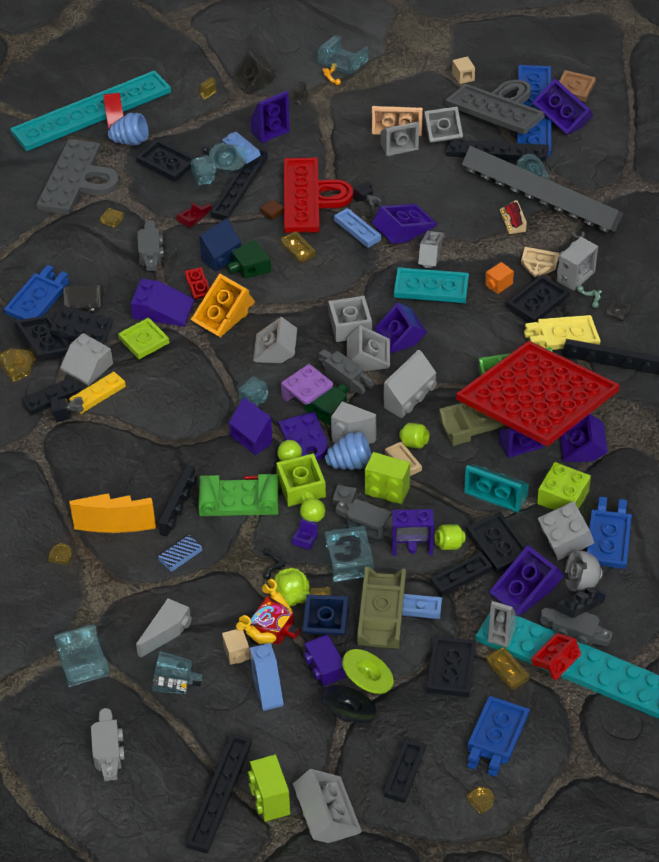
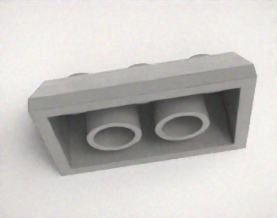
[384,350,437,418]
[293,769,362,843]

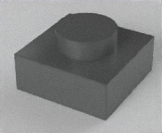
[332,485,357,505]

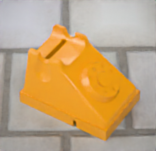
[191,273,255,338]

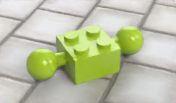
[276,440,326,523]

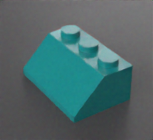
[464,464,529,513]

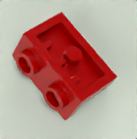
[531,633,581,680]

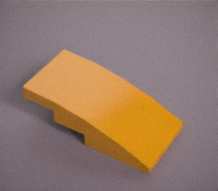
[69,493,156,533]

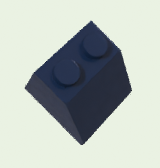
[199,219,241,272]
[303,594,349,635]

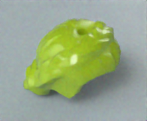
[274,568,310,607]

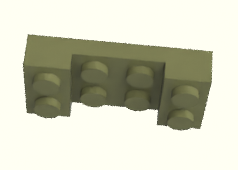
[439,403,507,446]
[357,566,406,649]

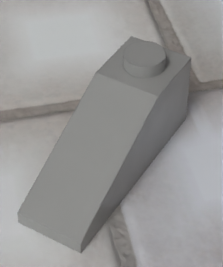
[418,231,445,268]
[136,599,192,658]
[488,601,517,648]

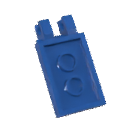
[4,265,70,320]
[587,497,632,569]
[467,696,530,777]

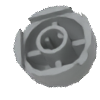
[565,550,602,592]

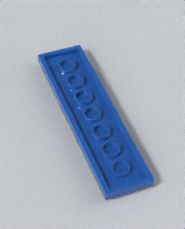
[517,65,551,156]

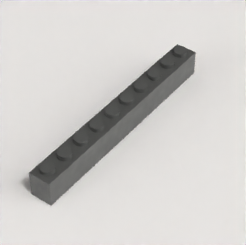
[462,146,624,233]

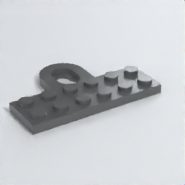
[445,80,544,135]
[36,139,119,215]

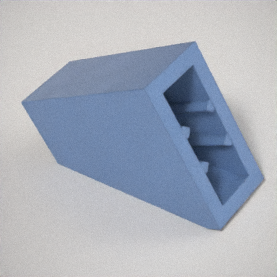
[250,643,284,711]

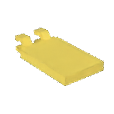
[524,315,601,350]

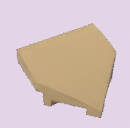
[521,247,560,277]

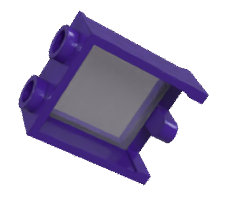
[392,509,434,556]

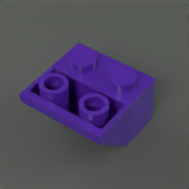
[229,398,272,456]

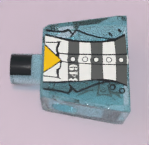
[152,651,203,694]

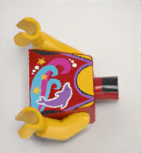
[236,579,300,645]

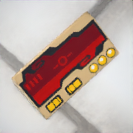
[500,200,527,234]

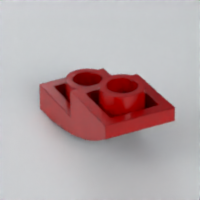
[103,93,123,129]
[185,267,210,299]

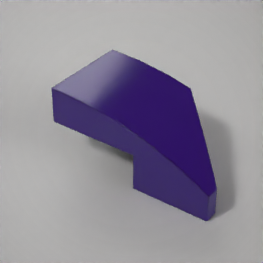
[292,518,318,550]

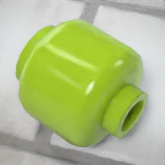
[399,423,430,449]
[434,524,465,551]

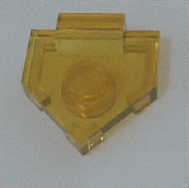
[0,348,36,382]

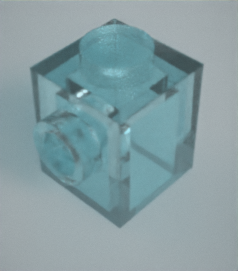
[191,155,217,185]
[238,376,268,407]

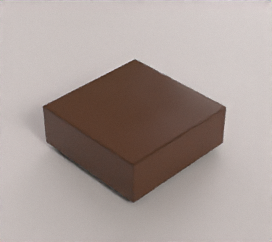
[260,199,284,220]

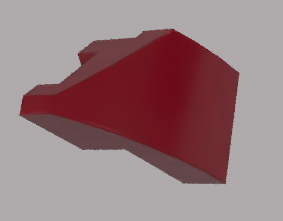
[177,203,212,228]

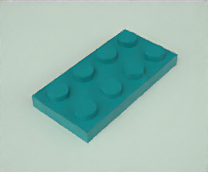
[394,267,469,303]

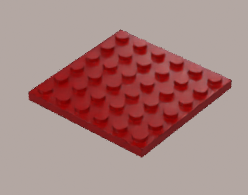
[456,341,620,447]

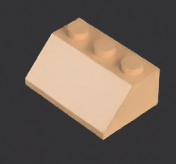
[372,106,423,136]

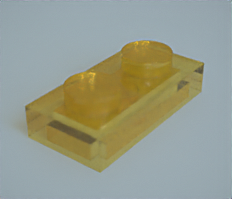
[281,231,316,263]
[487,647,530,690]

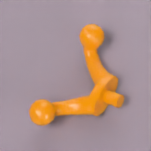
[323,64,341,85]

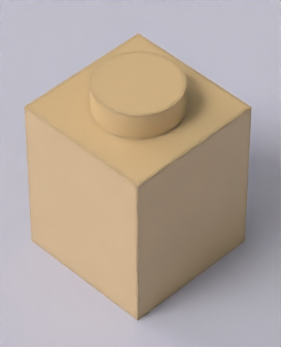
[452,56,475,84]
[222,629,250,665]

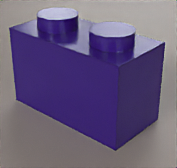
[303,634,346,687]

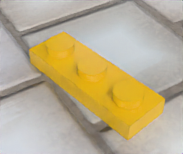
[69,372,126,414]

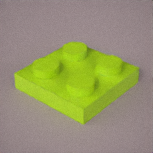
[118,317,170,359]

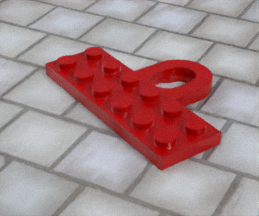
[284,157,353,233]

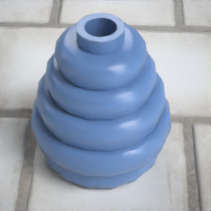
[108,113,149,146]
[325,431,372,470]

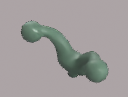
[577,285,602,308]

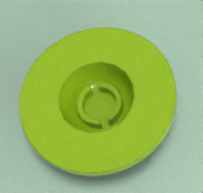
[342,649,394,694]

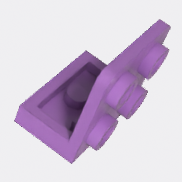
[281,364,333,404]

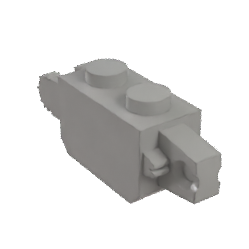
[91,708,125,781]

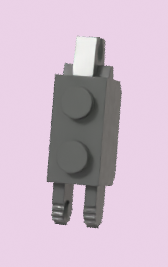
[138,220,164,271]
[318,349,374,395]
[335,499,402,540]
[540,607,613,647]

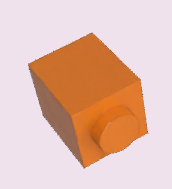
[485,262,514,294]

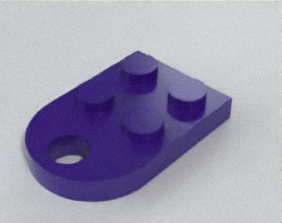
[278,412,328,461]

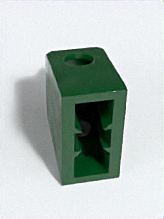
[226,239,271,279]
[304,383,348,426]

